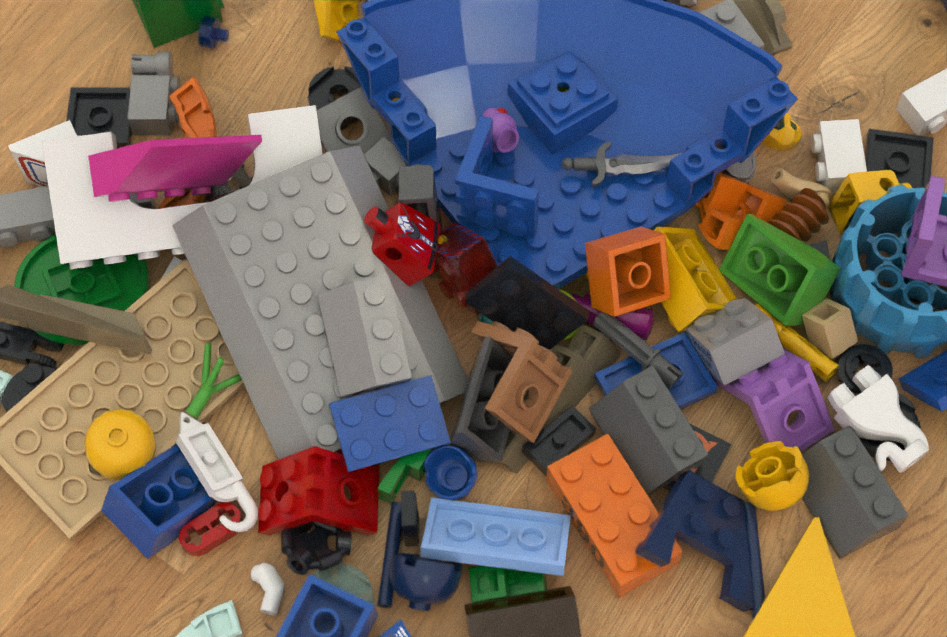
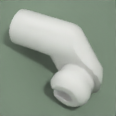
[251,562,285,616]

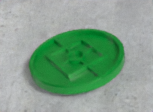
[14,234,150,345]

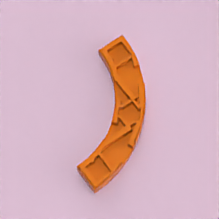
[158,77,217,253]

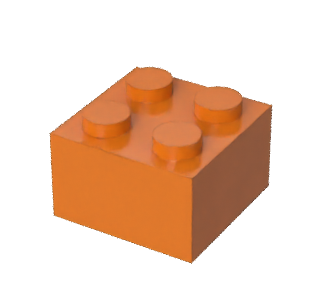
[585,226,671,317]

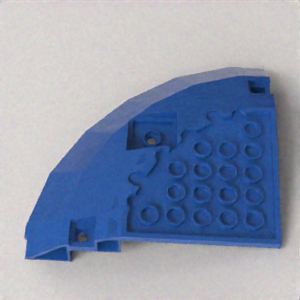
[337,0,798,289]

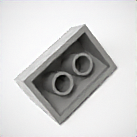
[317,274,412,397]

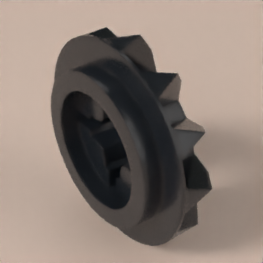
[838,344,893,394]

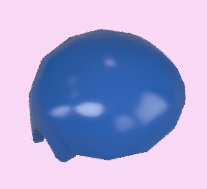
[423,445,478,500]

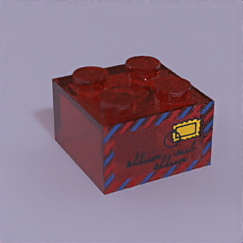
[434,222,497,316]

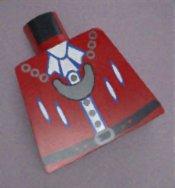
[364,203,441,287]

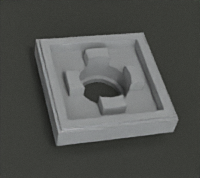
[316,87,392,154]

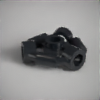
[281,521,352,575]

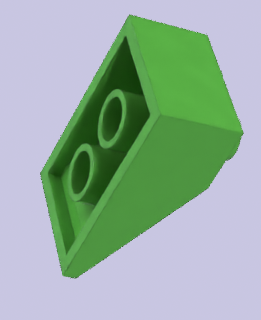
[719,214,841,326]

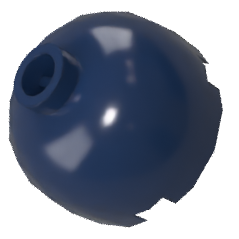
[390,553,463,611]

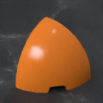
[695,173,787,250]

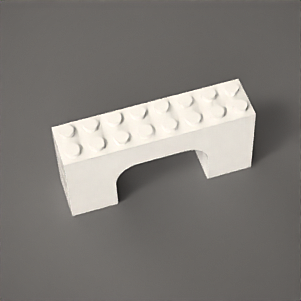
[42,105,323,269]

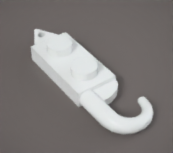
[175,412,258,532]

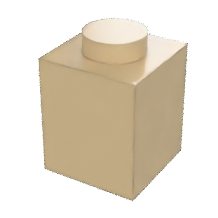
[802,298,858,359]

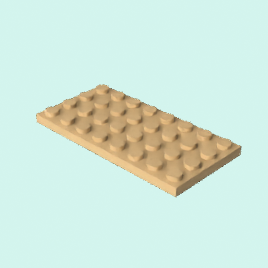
[0,259,244,541]

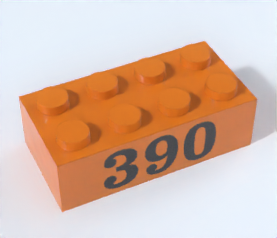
[546,434,683,598]

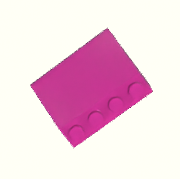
[88,135,262,202]

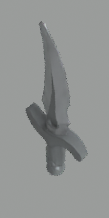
[561,142,681,187]

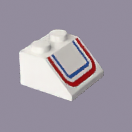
[8,120,77,187]

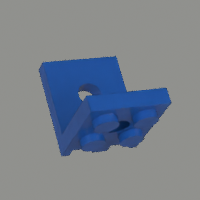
[455,116,539,238]

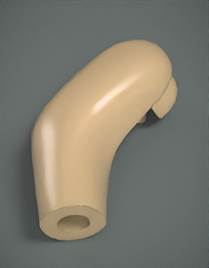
[771,168,833,208]

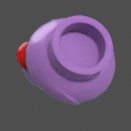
[482,107,519,153]

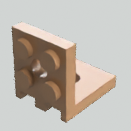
[471,321,573,443]

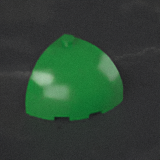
[132,0,224,48]

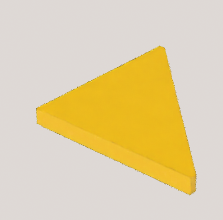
[743,517,855,637]

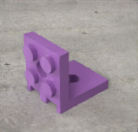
[901,176,947,287]
[710,349,835,452]

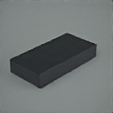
[401,491,419,547]

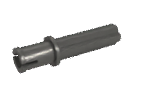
[593,312,683,390]

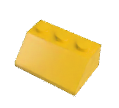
[654,227,737,332]

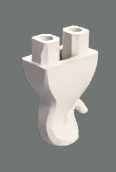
[827,365,929,473]

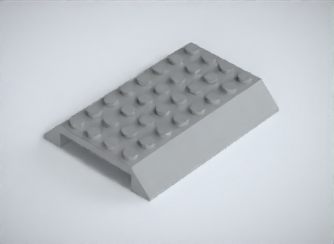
[172,146,468,460]

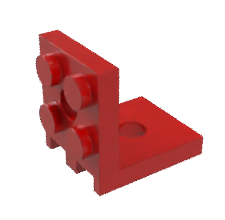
[258,446,380,536]

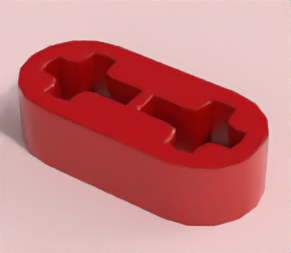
[179,502,243,556]

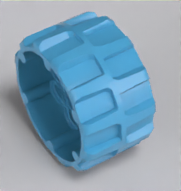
[829,184,947,358]

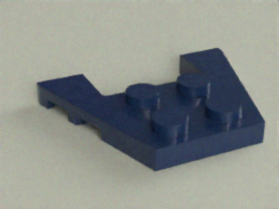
[635,470,754,612]

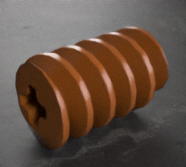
[767,188,829,241]

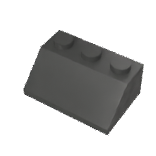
[449,337,513,462]
[589,365,709,495]
[802,426,908,559]

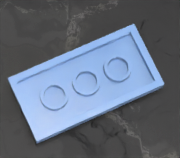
[420,497,571,576]

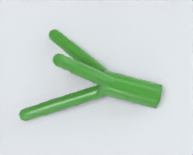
[185,342,242,418]

